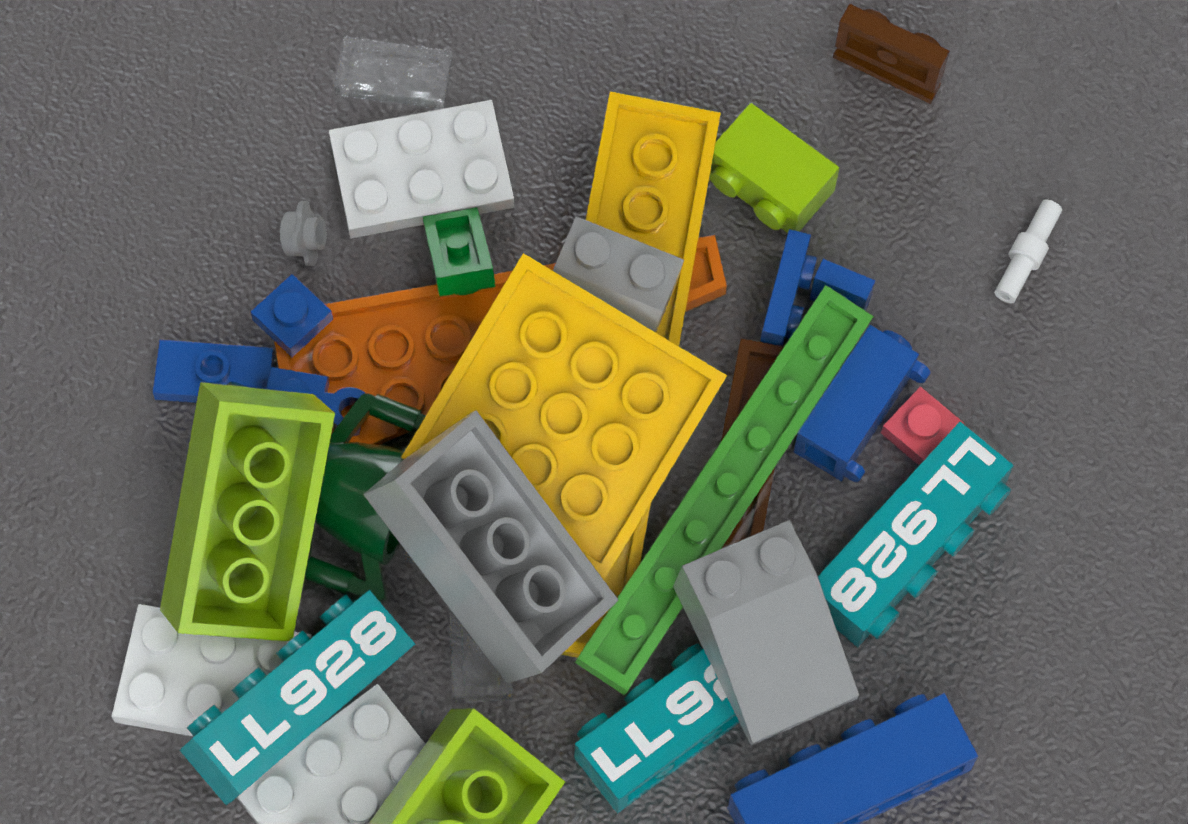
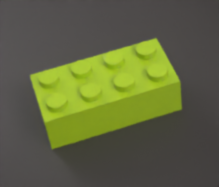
[160,382,335,641]
[369,708,565,824]

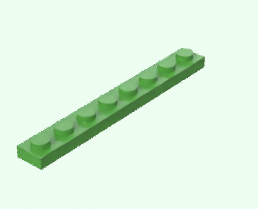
[575,285,874,695]

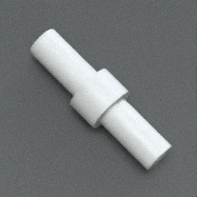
[994,199,1062,303]

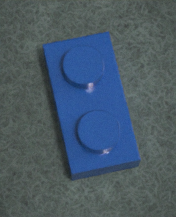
[760,229,817,346]

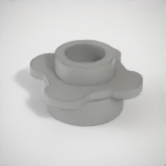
[280,201,327,266]

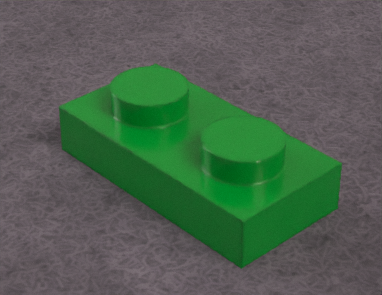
[422,207,496,297]

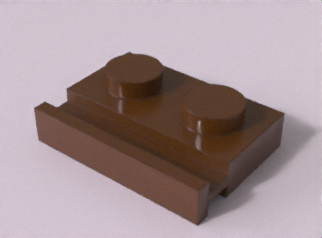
[833,4,950,104]

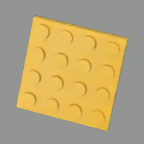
[401,253,727,579]

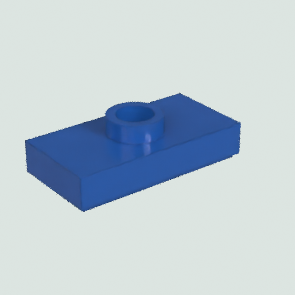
[153,340,275,403]

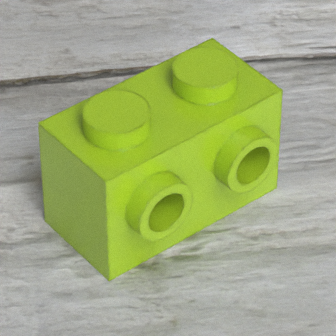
[709,103,840,233]

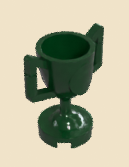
[227,381,425,603]

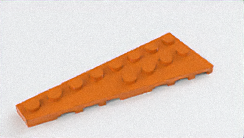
[274,235,727,445]

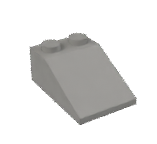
[553,216,684,332]
[673,520,859,746]

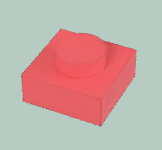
[881,386,964,465]

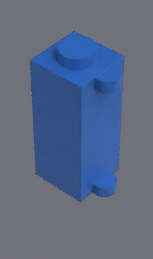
[794,325,931,483]

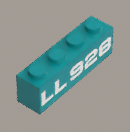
[818,422,1014,648]
[179,590,415,806]
[574,643,740,814]

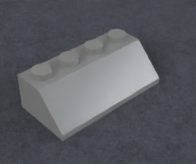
[363,411,618,683]

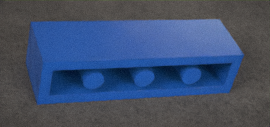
[727,693,978,824]

